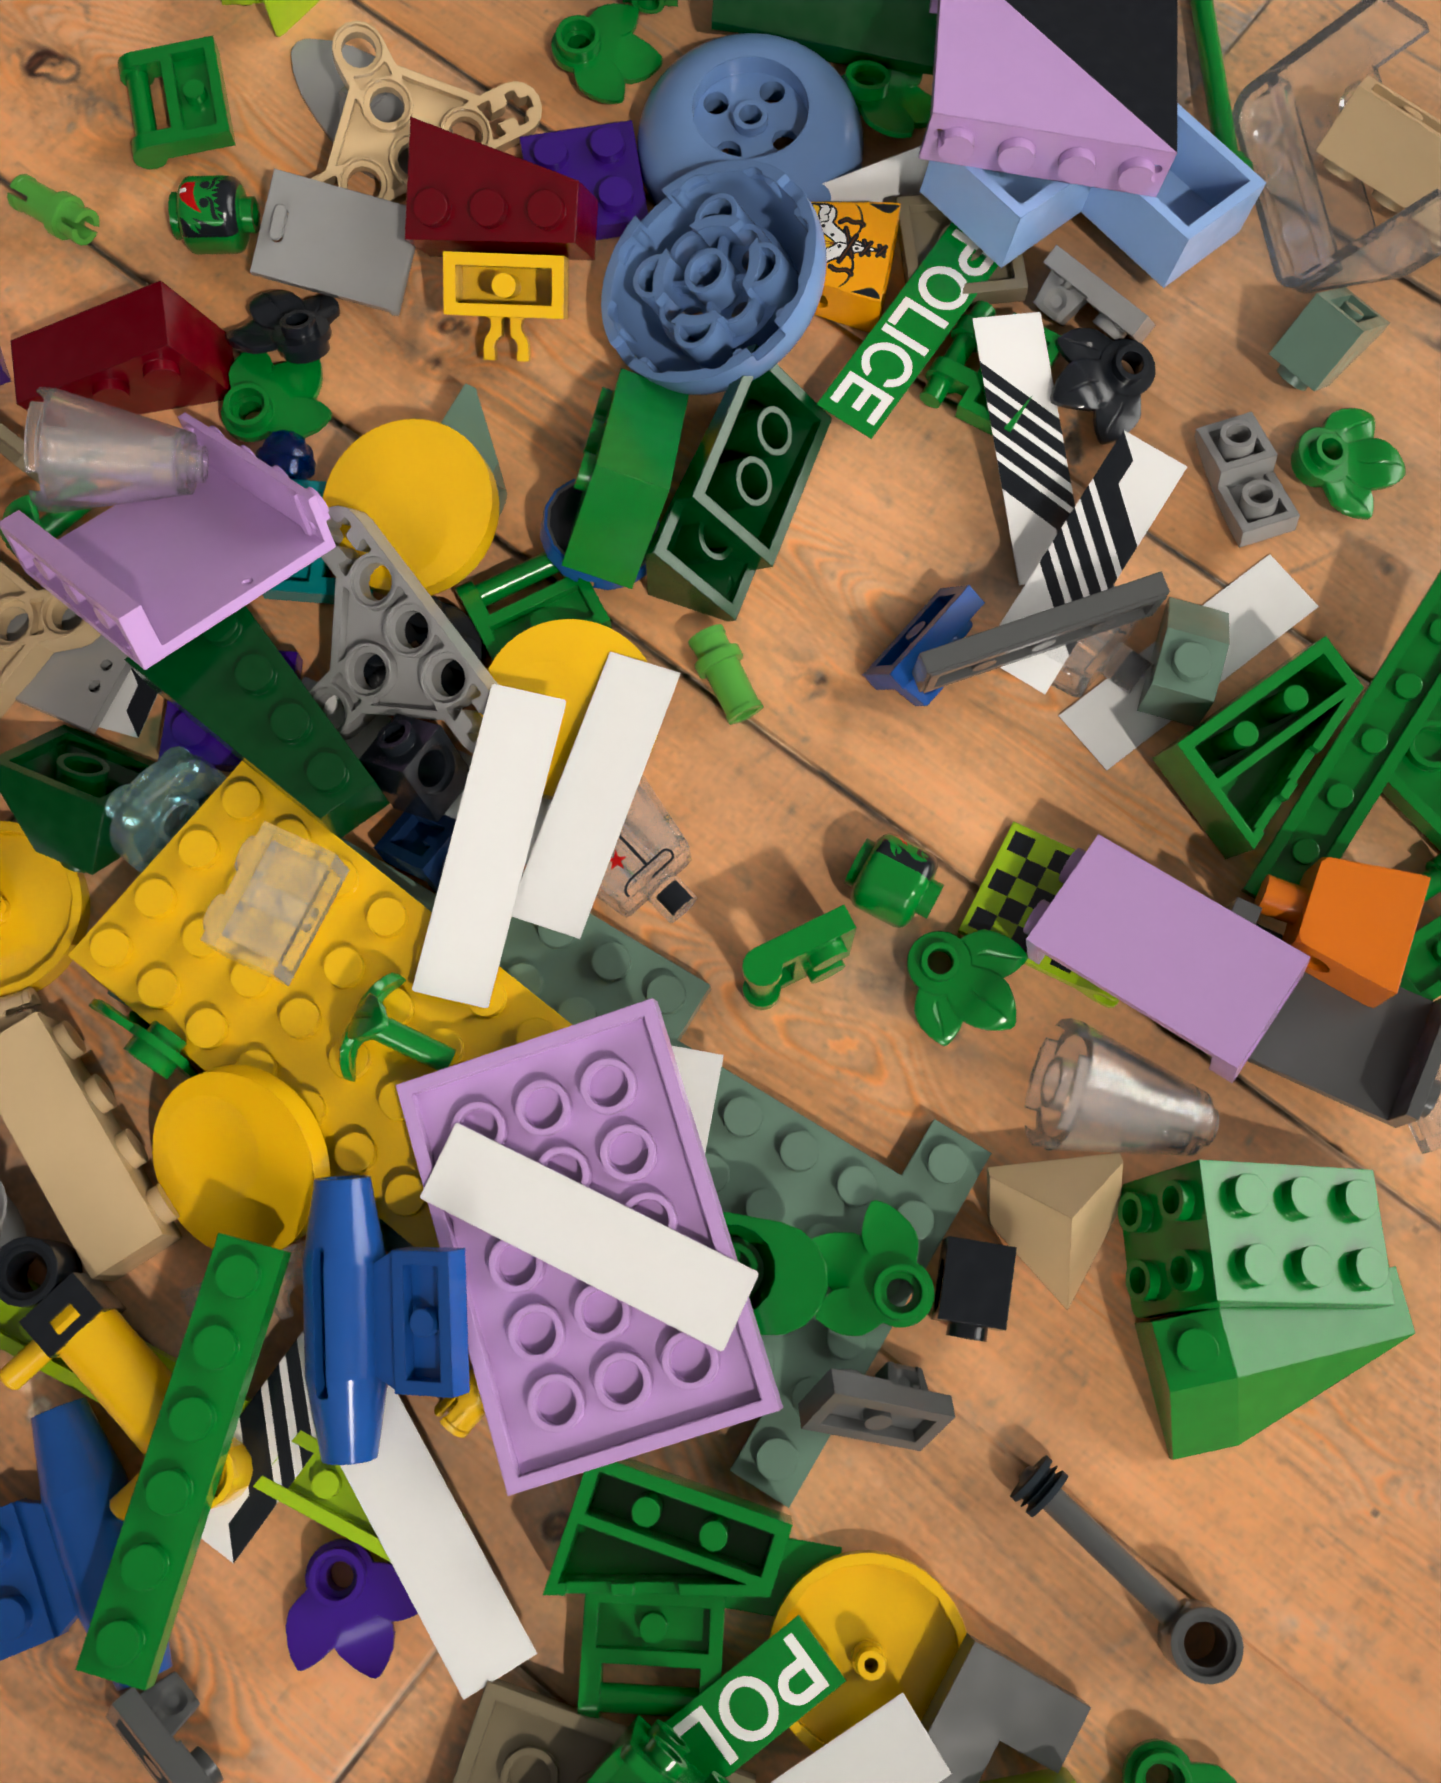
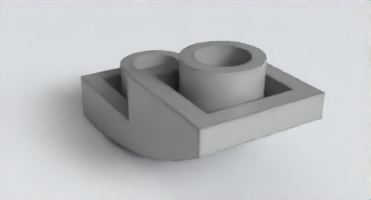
[1194,411,1300,548]

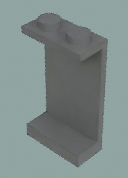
[1226,897,1441,1128]

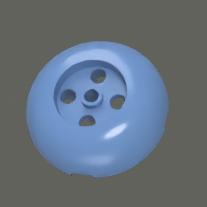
[638,33,864,206]
[601,159,827,395]

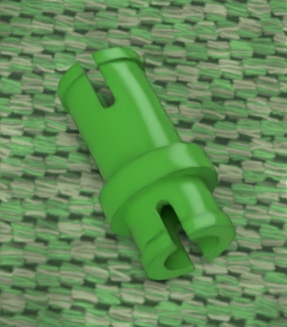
[7,174,100,246]
[688,624,764,725]

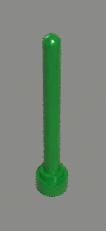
[1189,0,1254,171]

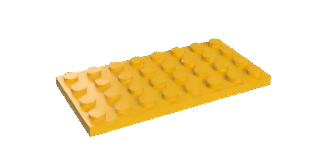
[68,761,572,1247]

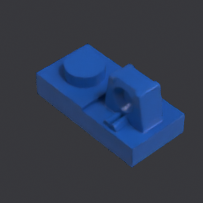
[863,585,985,706]

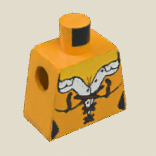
[811,202,901,333]

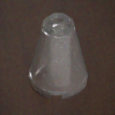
[24,387,209,514]
[1025,1018,1220,1156]

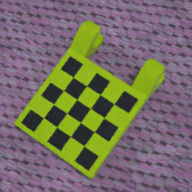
[958,822,1119,1008]

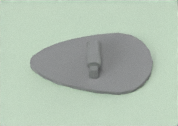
[291,39,453,180]

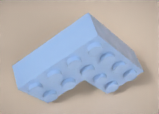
[920,103,1267,288]

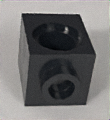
[359,713,469,822]
[931,1236,1017,1342]

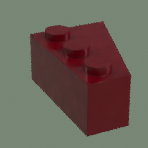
[405,116,598,260]
[10,280,234,429]

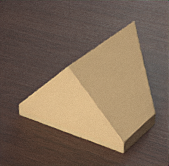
[987,1153,1123,1311]

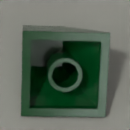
[0,725,172,875]

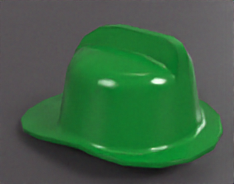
[723,1212,828,1335]

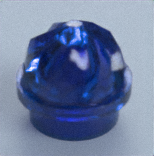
[255,430,316,480]

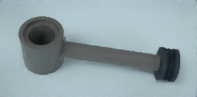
[1010,1455,1244,1684]

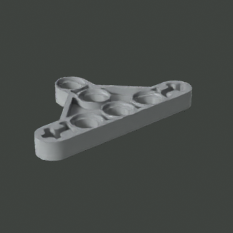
[309,505,498,753]

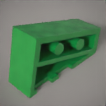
[561,368,689,589]
[1152,636,1364,859]
[543,1458,793,1597]

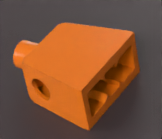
[1254,857,1431,1008]

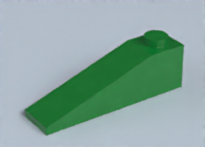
[1135,1266,1415,1460]

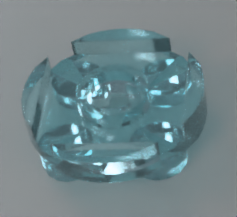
[105,746,226,872]

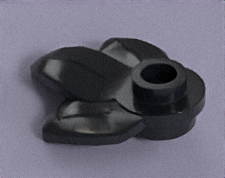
[225,290,340,364]
[1050,328,1156,445]

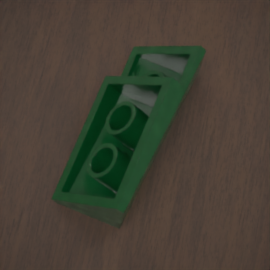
[711,0,937,75]
[645,344,832,622]

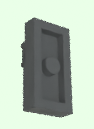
[798,1361,955,1451]
[106,1672,223,1783]

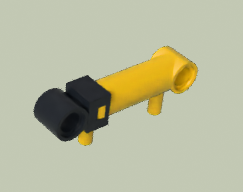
[0,1236,253,1521]

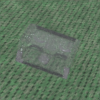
[200,821,350,986]

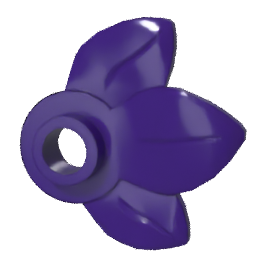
[286,1538,418,1679]

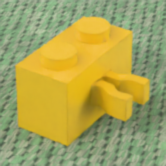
[443,251,569,362]

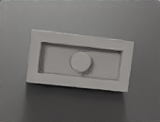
[1033,244,1156,343]

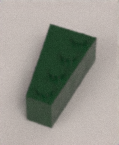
[124,606,390,839]

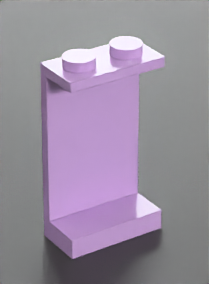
[1023,834,1311,1083]

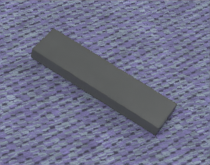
[912,571,1170,693]

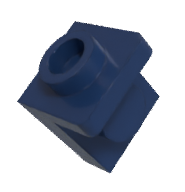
[373,812,456,894]

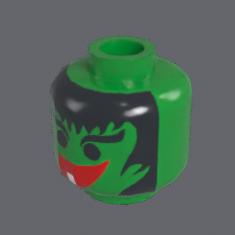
[168,175,260,255]
[844,833,944,928]

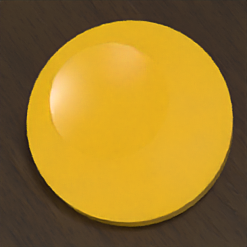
[323,419,500,596]
[479,619,659,800]
[0,821,90,997]
[152,1064,330,1250]
[769,1550,967,1752]

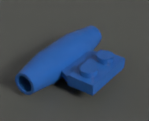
[302,1175,470,1465]
[0,1397,173,1691]

